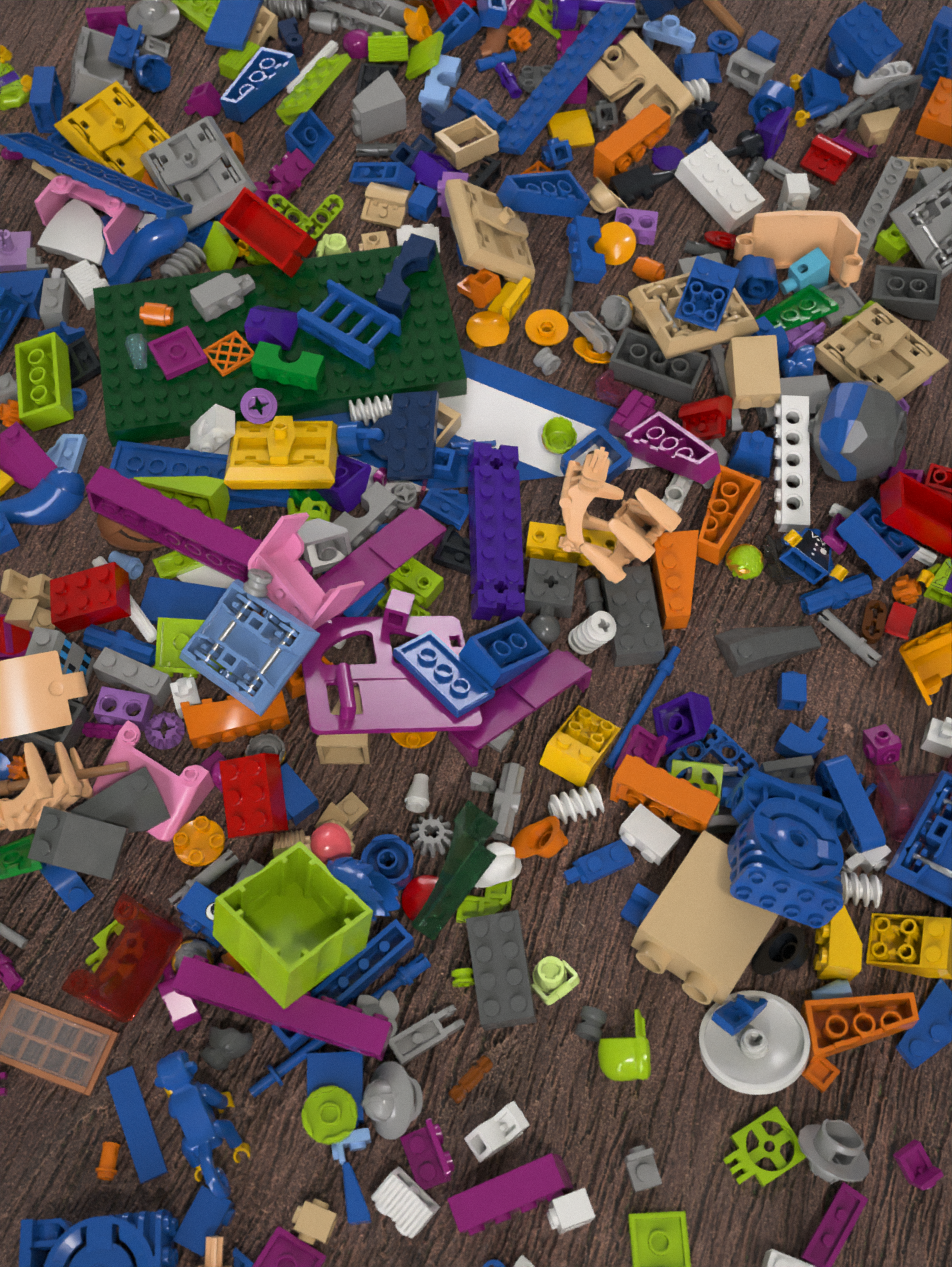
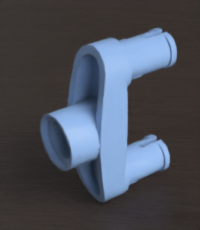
[642,15,696,54]

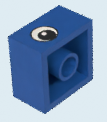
[177,881,225,949]

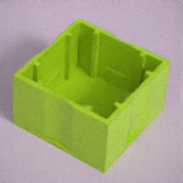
[213,841,373,1009]

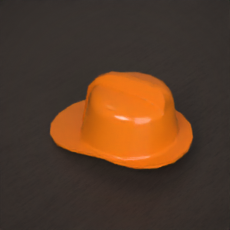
[511,816,568,859]

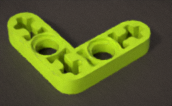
[267,194,344,241]

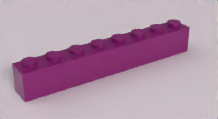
[172,955,393,1061]

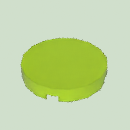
[301,1085,358,1145]

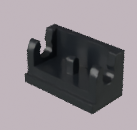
[468,156,502,190]

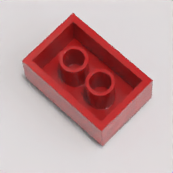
[50,562,131,634]
[219,753,289,839]

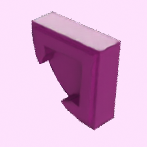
[373,467,389,487]

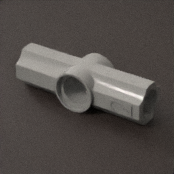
[488,762,525,841]

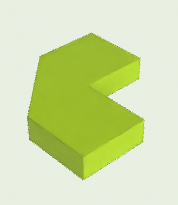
[456,879,513,923]

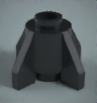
[683,101,719,138]

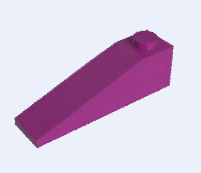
[0,421,58,490]

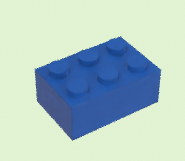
[828,1,903,78]
[836,497,920,581]
[458,616,549,690]

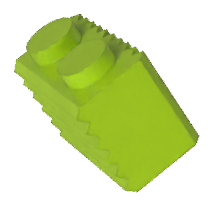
[368,31,409,63]
[218,40,261,81]

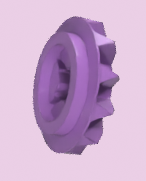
[240,388,277,424]
[144,711,185,750]

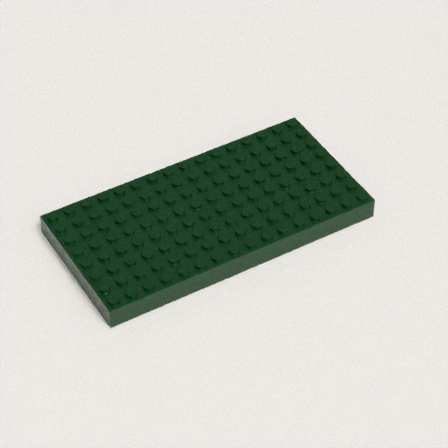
[93,244,467,447]

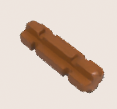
[448,1055,493,1104]

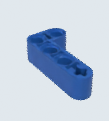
[815,755,886,853]

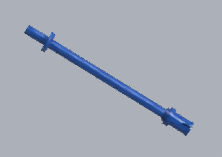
[248,953,431,1098]

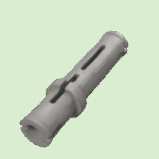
[815,96,866,134]
[763,158,821,200]
[817,609,882,668]
[167,849,239,912]

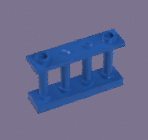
[297,279,401,370]

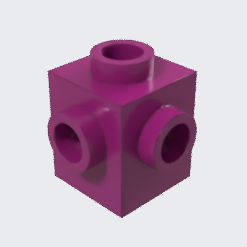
[862,724,902,768]

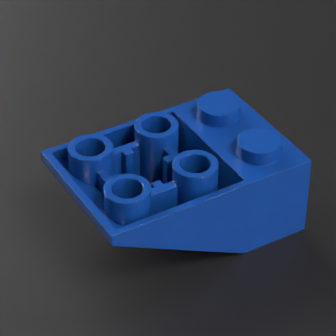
[674,256,740,332]

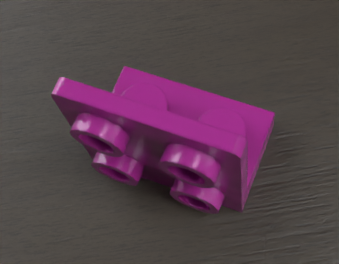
[85,5,129,37]
[400,1118,454,1191]

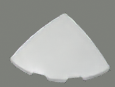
[37,199,106,266]

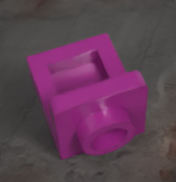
[893,1139,944,1191]

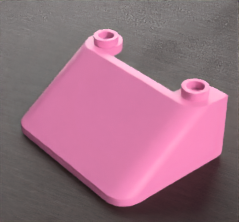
[93,720,214,842]

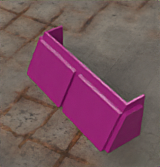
[316,507,447,618]
[448,649,592,767]

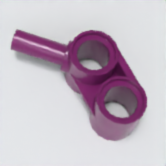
[254,179,301,207]
[157,957,202,1032]

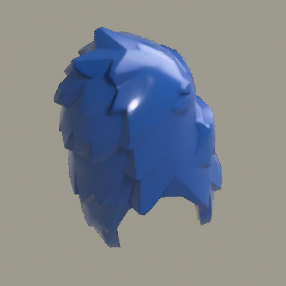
[326,857,400,921]

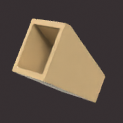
[724,335,781,409]
[316,687,371,764]

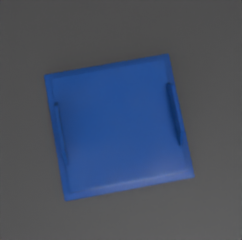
[677,52,722,83]

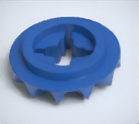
[707,30,738,56]

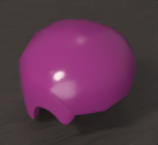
[342,29,370,59]

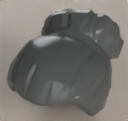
[199,1026,254,1070]

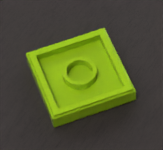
[405,30,444,80]
[202,221,240,272]
[628,1211,691,1267]

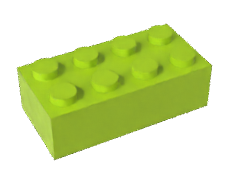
[14,332,74,432]

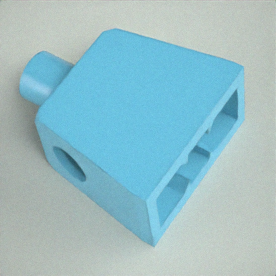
[779,247,830,295]

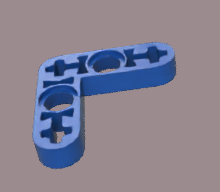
[665,724,759,779]

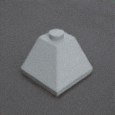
[297,518,352,575]

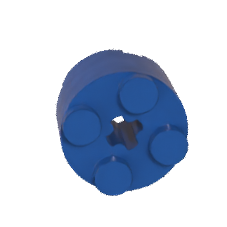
[748,80,795,125]
[734,254,779,305]
[361,834,414,892]

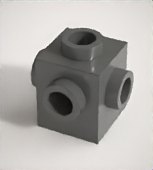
[588,99,618,131]

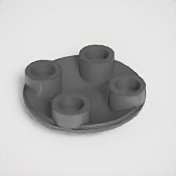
[518,65,553,93]

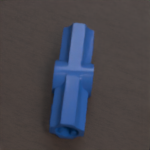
[452,88,507,134]
[799,572,873,616]
[82,624,156,667]

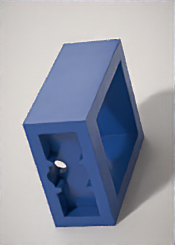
[29,67,64,133]
[560,425,633,484]

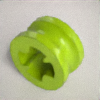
[451,968,475,987]

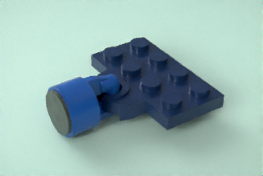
[336,391,439,481]

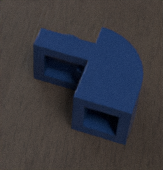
[422,104,468,139]
[389,133,438,168]

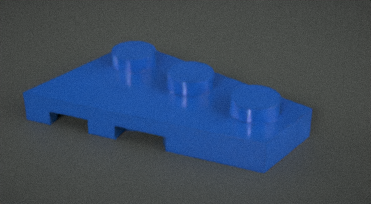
[895,978,952,1070]

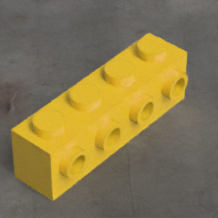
[525,521,617,566]

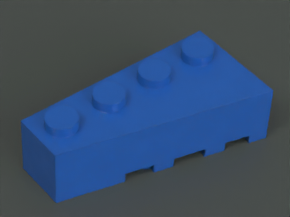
[915,5,952,91]

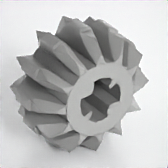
[410,813,454,858]

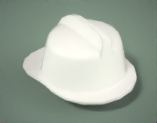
[461,842,522,888]

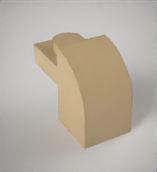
[0,569,52,608]

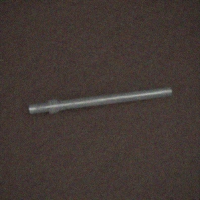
[559,254,574,321]

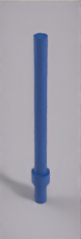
[604,646,681,769]

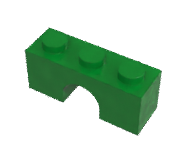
[251,341,326,391]

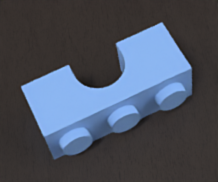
[419,54,461,113]

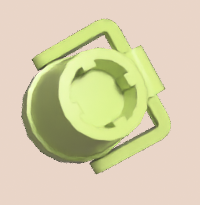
[316,233,351,257]
[532,956,580,1005]

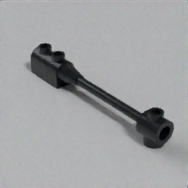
[608,129,764,207]

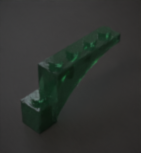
[411,800,499,941]

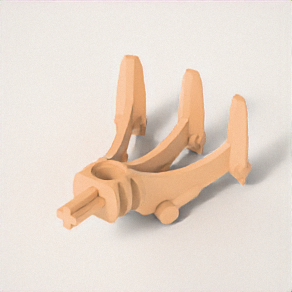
[558,446,624,557]
[579,488,682,584]
[0,742,94,831]

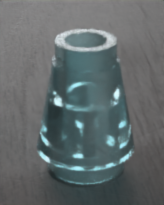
[124,333,147,369]

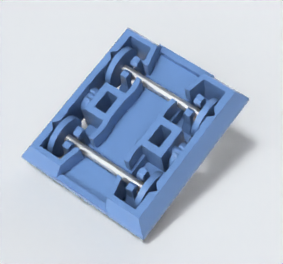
[179,579,321,716]

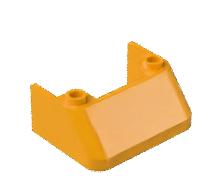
[899,622,952,706]

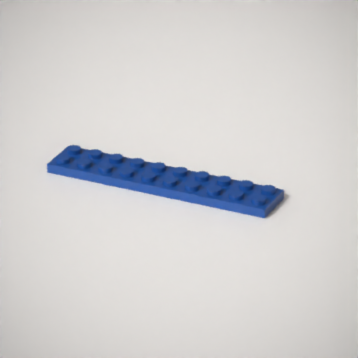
[498,3,637,155]
[0,132,193,220]

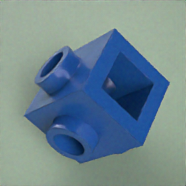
[541,137,573,169]

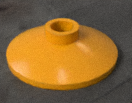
[525,309,569,346]
[573,337,613,364]

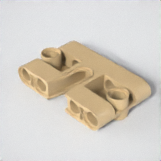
[586,30,695,126]

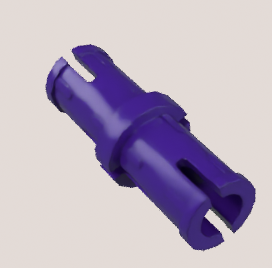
[495,62,522,99]

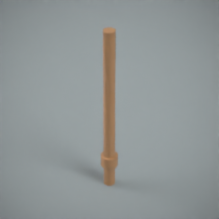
[0,761,130,796]

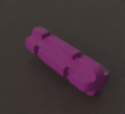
[82,722,123,739]

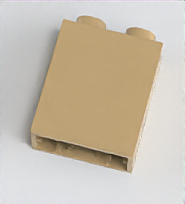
[631,830,778,1006]

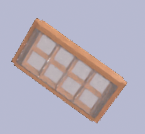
[0,993,119,1097]

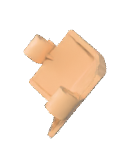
[733,210,863,288]
[0,651,88,739]

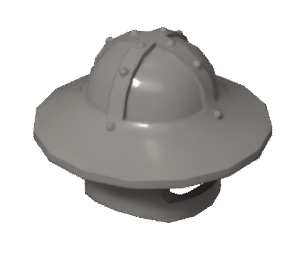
[127,0,180,39]
[361,1062,423,1139]
[798,1119,870,1184]

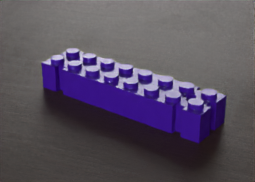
[467,442,525,622]

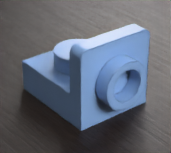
[332,1127,372,1166]

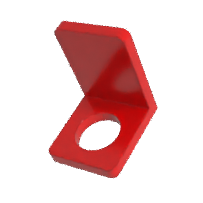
[884,602,917,640]

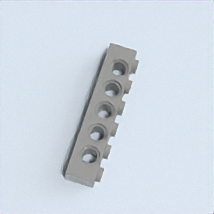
[856,156,911,266]

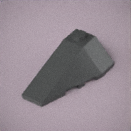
[844,74,923,133]
[714,626,822,678]
[69,767,171,833]

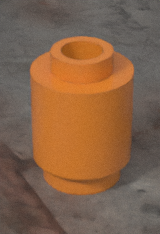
[633,256,666,283]
[139,302,174,327]

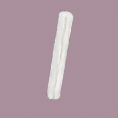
[286,40,338,94]

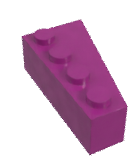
[624,411,721,484]
[447,1153,573,1236]

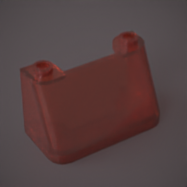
[61,892,183,1023]

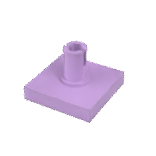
[0,229,33,271]

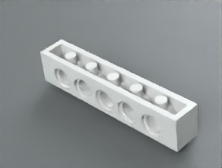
[774,395,810,532]

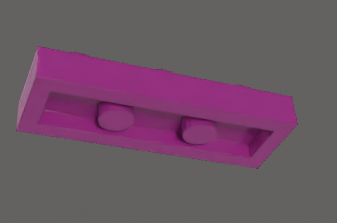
[800,1182,868,1267]

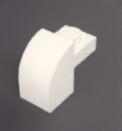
[464,1101,529,1163]

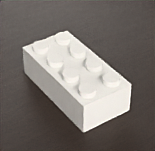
[675,141,765,233]

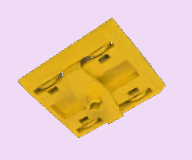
[54,80,171,182]
[224,416,338,489]

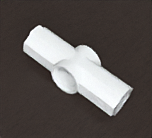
[662,473,693,531]

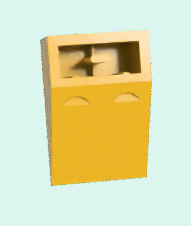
[539,705,621,787]
[813,905,862,983]
[866,913,952,980]

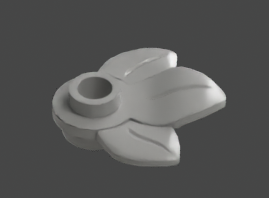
[356,990,399,1039]

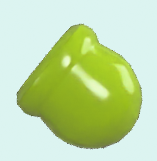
[598,1009,651,1082]

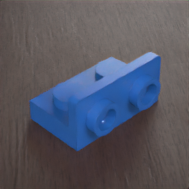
[108,24,145,69]

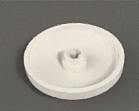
[699,990,810,1095]

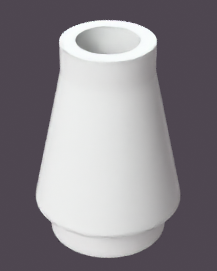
[404,773,429,813]

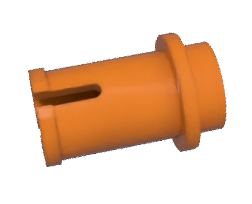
[95,1142,121,1181]

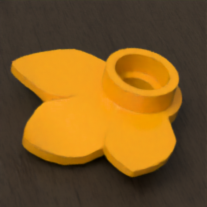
[404,5,432,42]

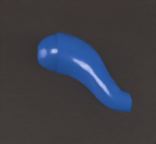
[108,217,188,286]
[0,467,85,526]

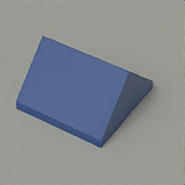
[285,108,335,164]

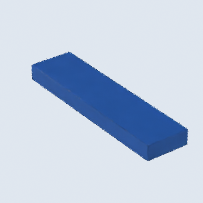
[106,1066,169,1184]

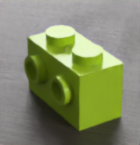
[874,218,912,264]
[389,557,444,609]

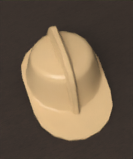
[587,177,628,213]

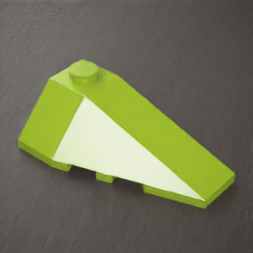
[133,476,230,523]

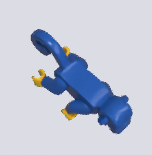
[154,1049,251,1200]

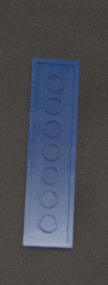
[110,440,290,508]

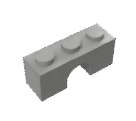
[333,481,398,552]
[92,647,172,707]

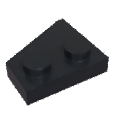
[356,63,399,95]
[68,336,101,389]
[433,524,471,576]

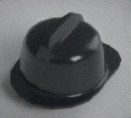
[751,925,811,976]

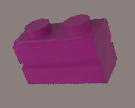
[609,389,656,441]

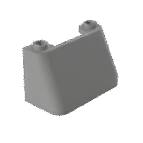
[69,26,131,104]

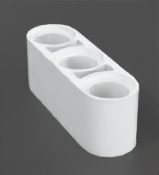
[852,61,912,95]

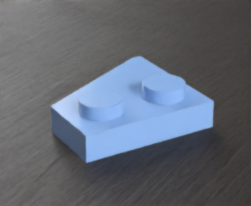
[46,434,87,473]

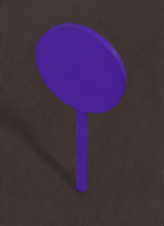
[651,146,684,171]

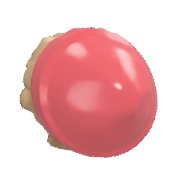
[310,820,355,865]

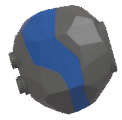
[808,381,907,481]

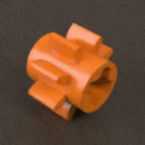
[508,26,532,53]
[0,399,24,427]
[892,574,922,606]
[6,754,29,780]

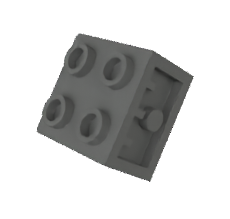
[758,755,814,785]

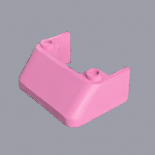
[34,175,144,255]
[248,512,365,630]

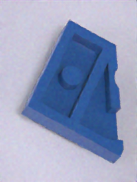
[419,487,469,530]

